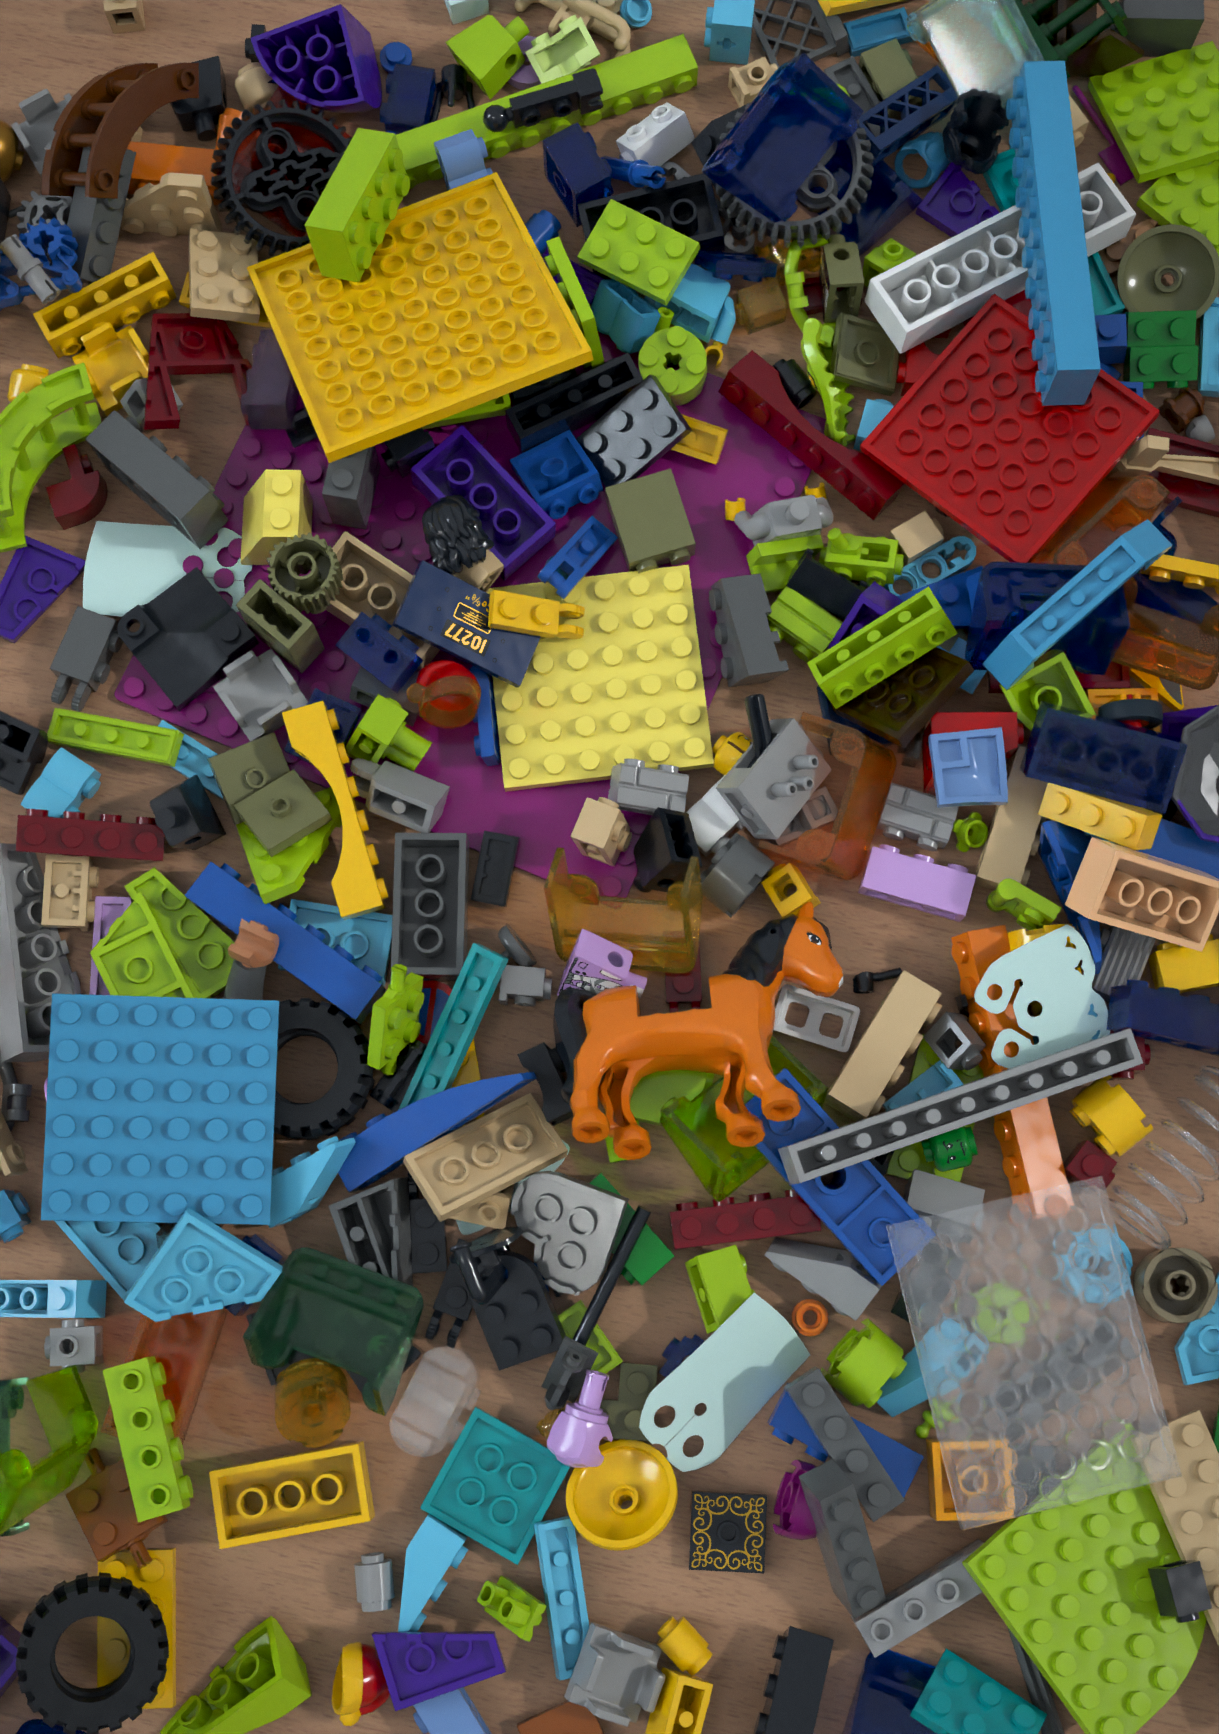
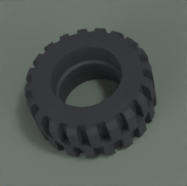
[274,998,376,1140]
[16,1572,169,1734]

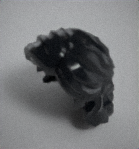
[942,88,1009,175]
[422,494,494,575]

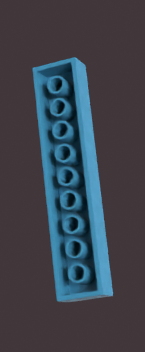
[1006,61,1101,406]

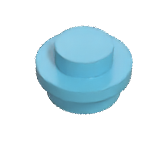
[620,0,652,28]

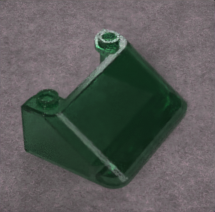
[243,1247,424,1416]

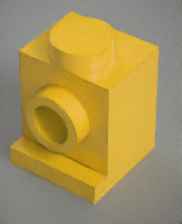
[761,863,821,917]

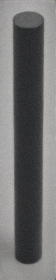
[573,1205,651,1346]

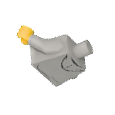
[725,483,833,547]

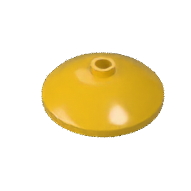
[566,1439,678,1551]

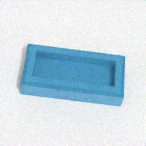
[842,7,914,57]

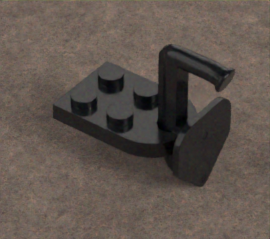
[449,1226,566,1371]

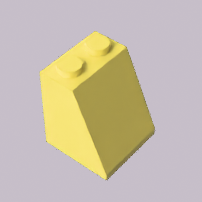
[241,469,313,565]

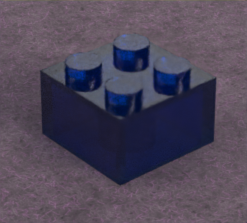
[542,122,614,227]

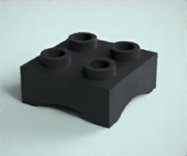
[517,1042,574,1126]

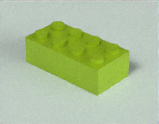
[305,128,410,282]

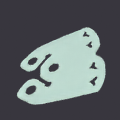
[974,924,1110,1069]

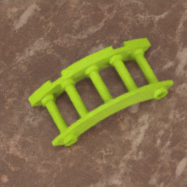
[0,363,102,553]

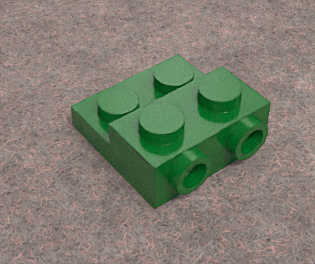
[1123,310,1199,389]

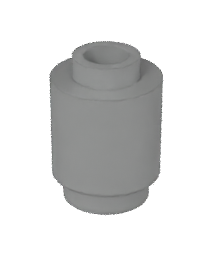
[354,1552,395,1612]

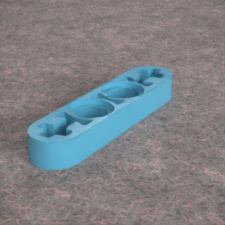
[883,536,976,596]

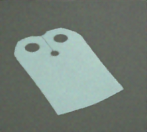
[83,521,252,617]
[639,1293,810,1472]

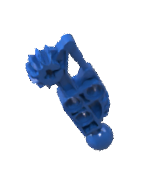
[0,217,83,311]

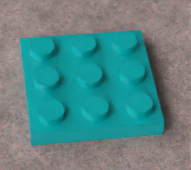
[420,1406,570,1565]

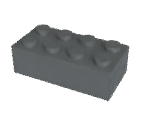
[85,410,229,549]
[391,833,470,981]

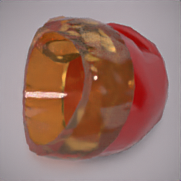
[406,660,481,729]

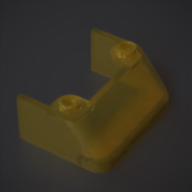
[544,847,703,973]

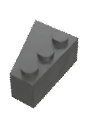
[709,574,789,687]
[329,1177,413,1311]

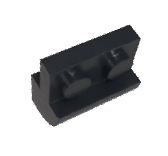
[0,710,48,795]

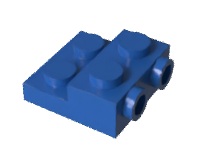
[509,429,604,519]

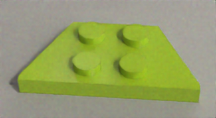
[90,892,194,998]

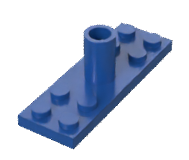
[745,1068,936,1286]

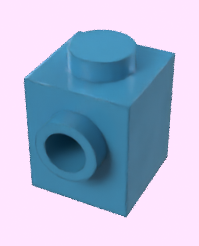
[0,1189,31,1243]

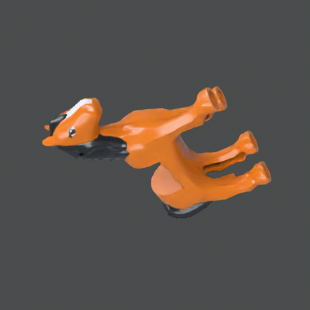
[553,902,843,1160]

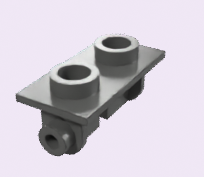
[541,1336,598,1411]

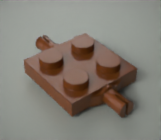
[65,1448,168,1569]

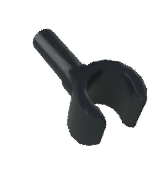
[853,968,902,994]

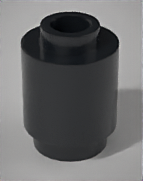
[772,359,817,410]

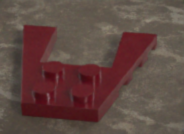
[144,313,282,430]

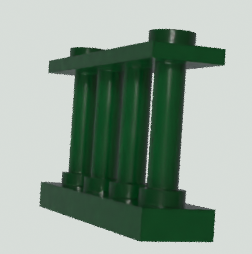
[1002,0,1128,79]

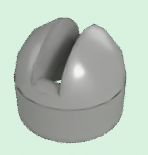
[1186,414,1215,443]

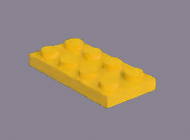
[97,1548,176,1709]

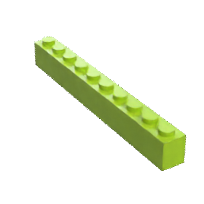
[396,34,698,190]

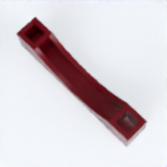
[718,350,905,521]

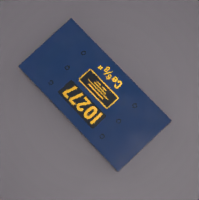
[392,560,540,687]

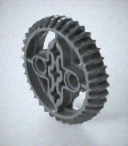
[713,88,874,248]

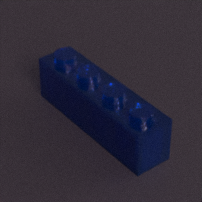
[1106,980,1219,1056]

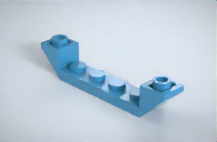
[983,519,1172,691]

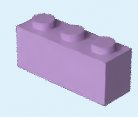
[858,844,976,922]

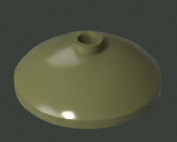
[1117,224,1219,320]

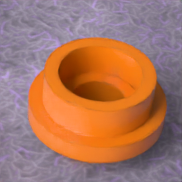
[791,1299,828,1336]

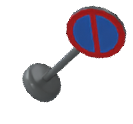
[416,924,537,1044]

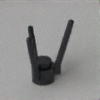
[429,64,476,123]

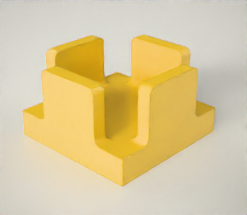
[71,322,149,416]

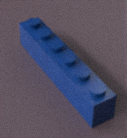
[185,861,386,1025]

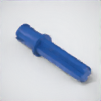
[596,156,666,189]

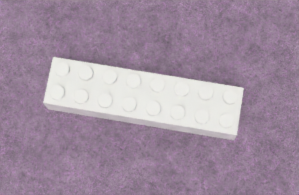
[864,162,1136,354]

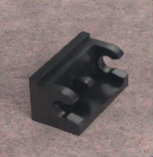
[786,548,867,620]

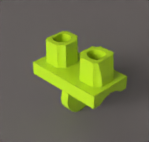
[477,1575,547,1642]

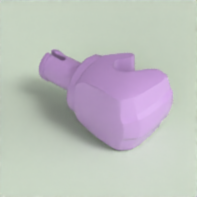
[547,1369,613,1468]

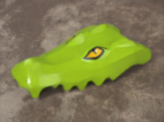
[801,318,856,447]

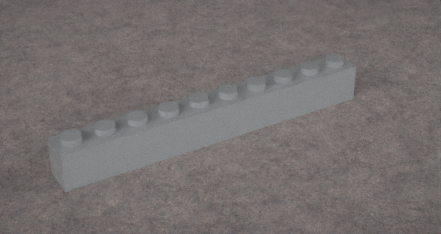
[778,1028,1143,1185]

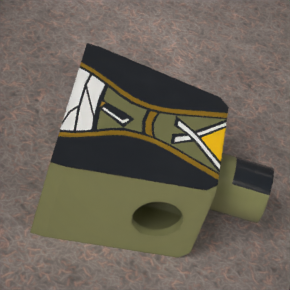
[819,234,864,323]

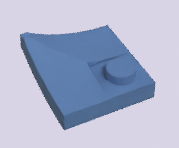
[928,727,1008,808]

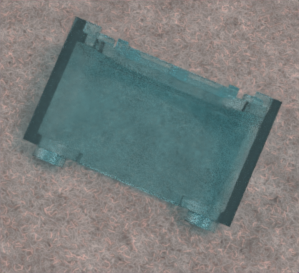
[906,0,1045,109]

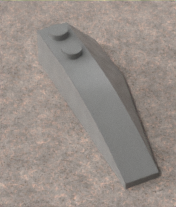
[0,843,81,1062]

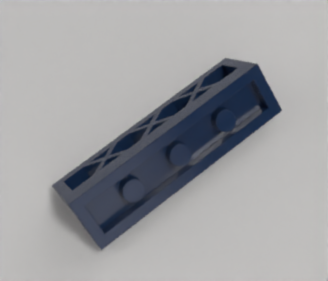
[857,65,963,167]

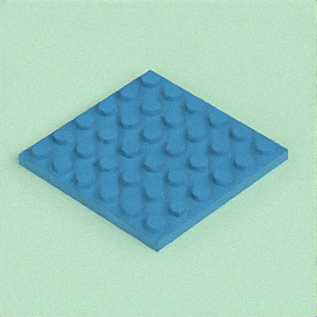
[41,993,280,1225]

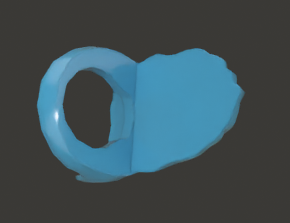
[894,131,951,189]

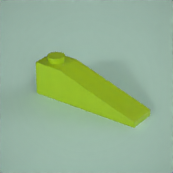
[999,649,1127,792]
[160,1616,312,1734]

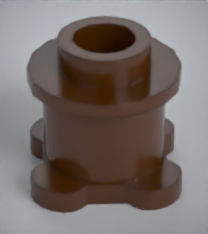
[1158,387,1205,433]

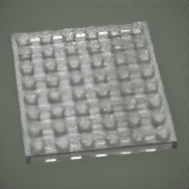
[886,1176,1182,1530]

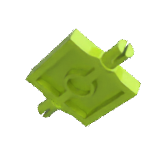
[367,964,424,1075]

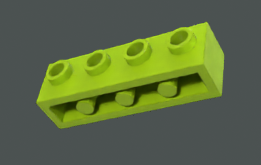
[807,586,958,709]
[103,1356,193,1522]

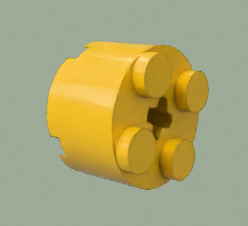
[1069,1075,1154,1157]

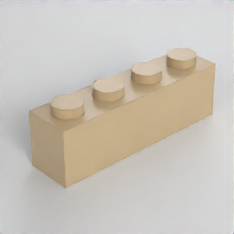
[974,745,1061,890]

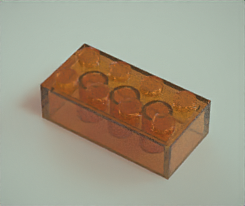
[100,1306,229,1445]

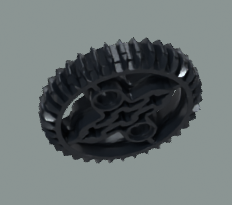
[210,99,353,256]

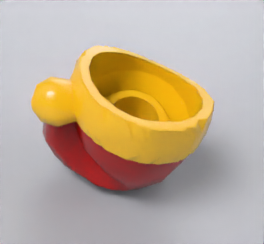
[331,1642,390,1726]

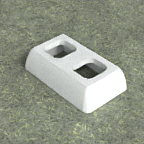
[774,984,860,1052]

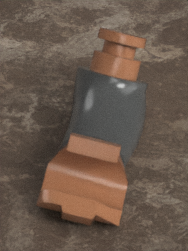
[223,919,279,1000]

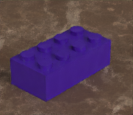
[411,425,556,581]

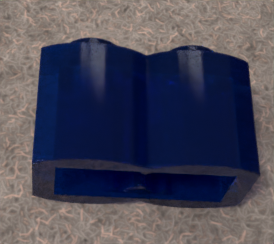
[380,63,437,135]

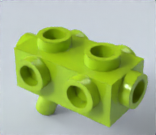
[819,528,904,587]

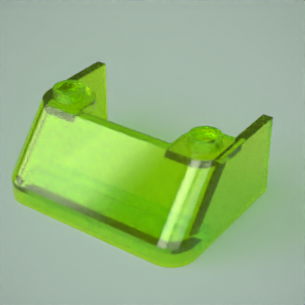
[0,1365,98,1535]

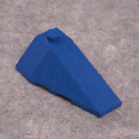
[1038,821,1102,975]

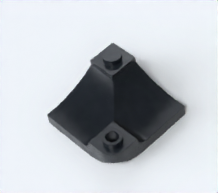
[117,567,259,711]

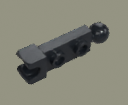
[483,68,604,132]

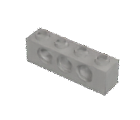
[851,1539,984,1658]

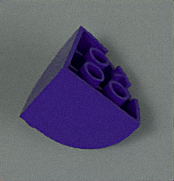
[251,4,382,113]

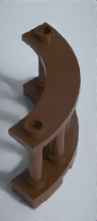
[41,62,199,199]

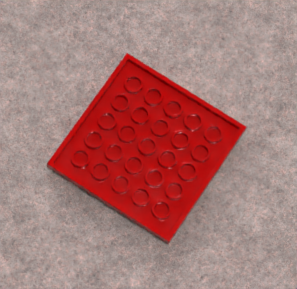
[860,293,1160,572]

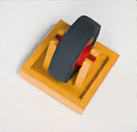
[1085,688,1163,760]

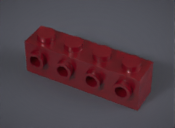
[15,808,165,861]
[669,1189,821,1250]

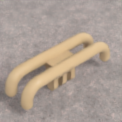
[514,0,631,58]

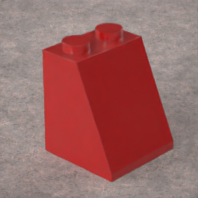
[921,712,1024,796]

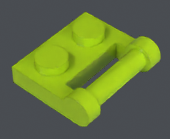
[986,878,1062,930]

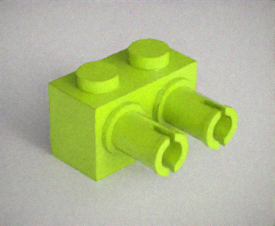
[346,694,432,772]

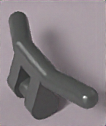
[0,1051,32,1132]

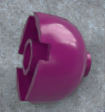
[773,1460,817,1540]

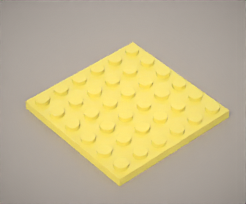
[488,565,714,792]

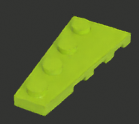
[124,867,235,998]

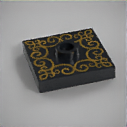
[689,1491,767,1574]

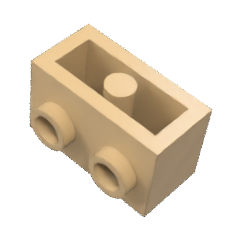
[570,797,632,867]

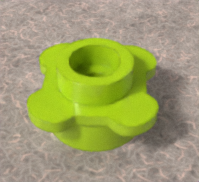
[952,812,988,852]

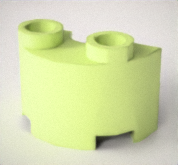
[525,15,601,84]

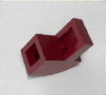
[46,444,108,530]

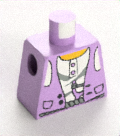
[557,929,647,998]

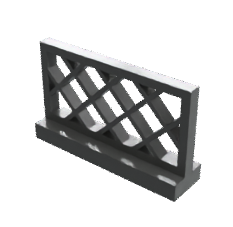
[752,0,850,78]

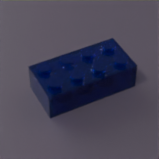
[1020,701,1188,814]

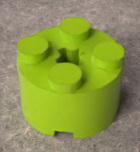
[638,326,707,405]
[820,1319,907,1408]

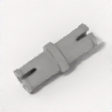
[0,234,61,304]

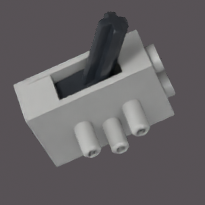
[716,694,832,839]

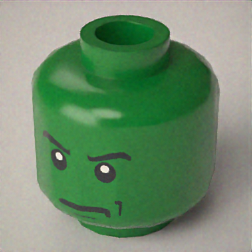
[921,1126,978,1172]

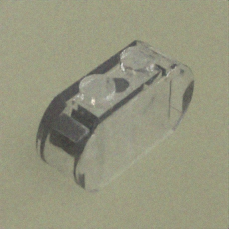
[389,1346,481,1457]

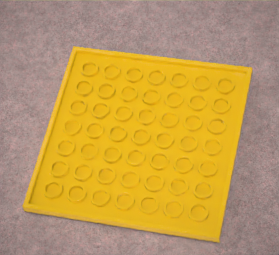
[247,172,593,463]

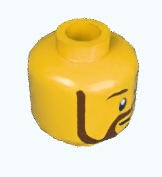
[712,732,753,775]

